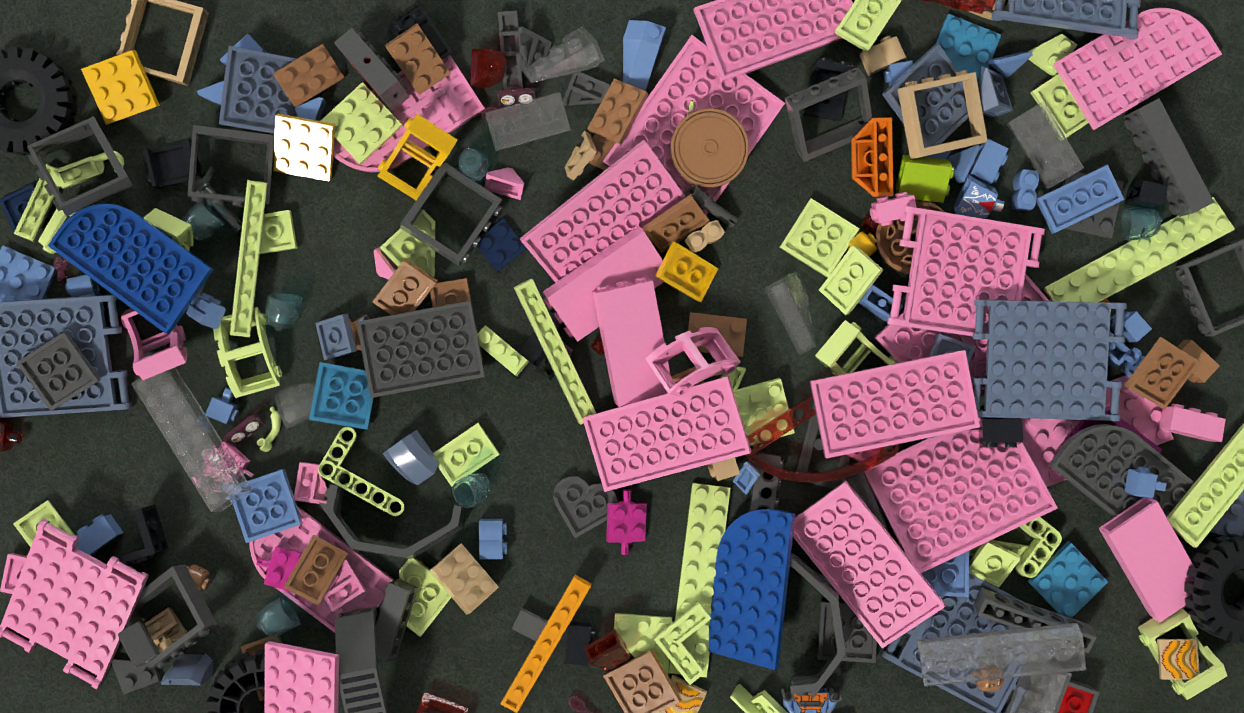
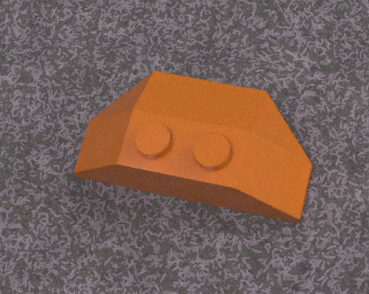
[851,117,893,197]

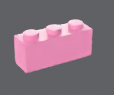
[1159,404,1226,442]

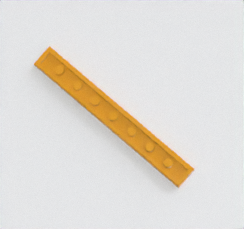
[501,575,592,713]

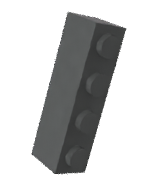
[375,579,418,662]

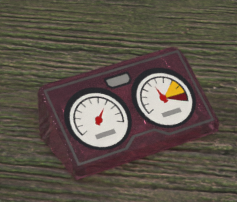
[496,88,537,108]
[223,414,266,447]

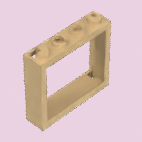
[116,0,209,86]
[898,70,988,159]

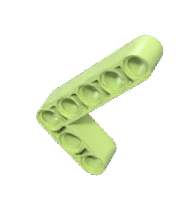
[318,427,404,516]
[1015,517,1062,578]

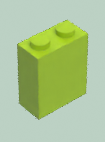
[895,155,954,203]

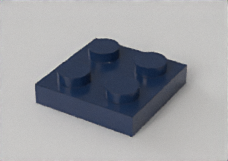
[477,218,527,272]

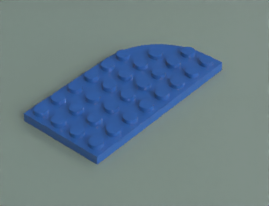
[48,204,214,334]
[709,509,795,670]

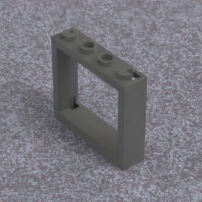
[785,67,872,162]
[27,116,133,217]
[188,125,274,207]
[400,162,503,266]
[1175,239,1244,337]
[127,565,217,669]

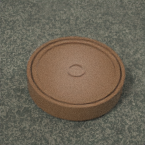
[670,108,749,188]

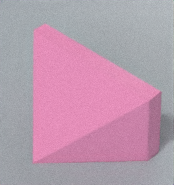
[484,167,524,200]
[374,246,398,279]

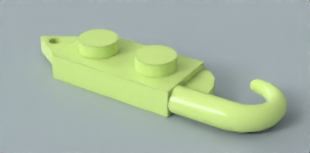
[46,151,124,189]

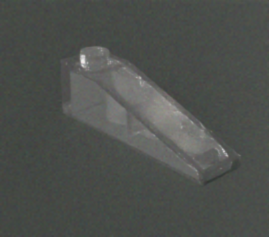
[523,26,605,83]
[763,271,816,355]
[275,382,316,429]

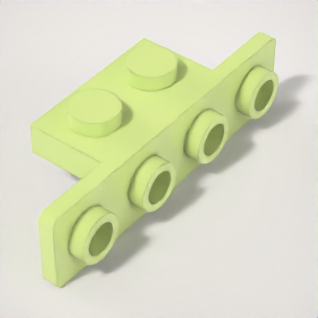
[730,684,787,713]

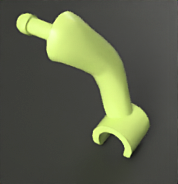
[257,406,282,452]

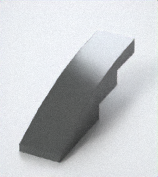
[498,10,523,92]

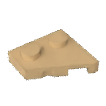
[565,130,597,180]

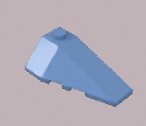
[623,20,666,91]

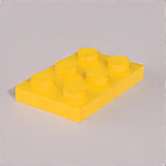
[655,242,718,302]

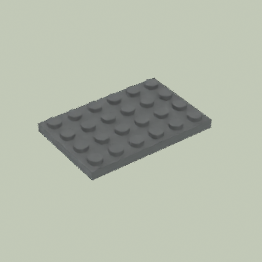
[357,301,486,398]

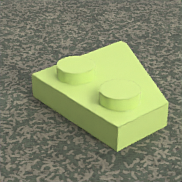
[1028,34,1077,77]

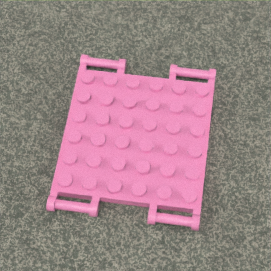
[887,207,1045,336]
[0,519,149,689]

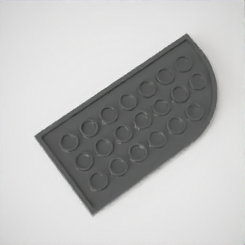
[1048,424,1195,518]

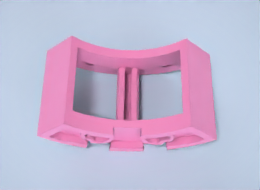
[121,308,187,381]
[646,327,741,396]

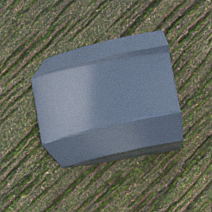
[978,66,1013,118]
[383,430,439,485]
[161,653,213,685]

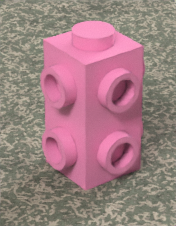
[870,192,917,226]

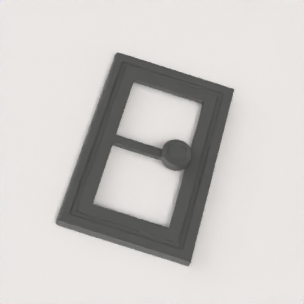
[794,403,851,489]

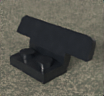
[508,312,574,381]

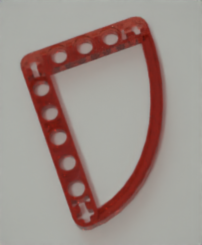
[745,394,899,482]

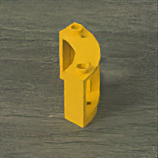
[377,114,457,200]

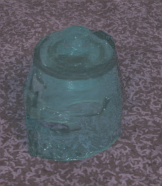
[457,148,490,184]
[182,202,226,241]
[1121,207,1162,241]
[265,293,303,331]
[452,473,490,508]
[256,598,301,636]

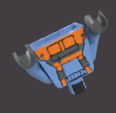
[781,688,842,713]

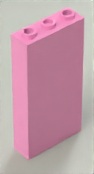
[543,226,664,342]
[592,277,671,407]
[1099,497,1195,623]

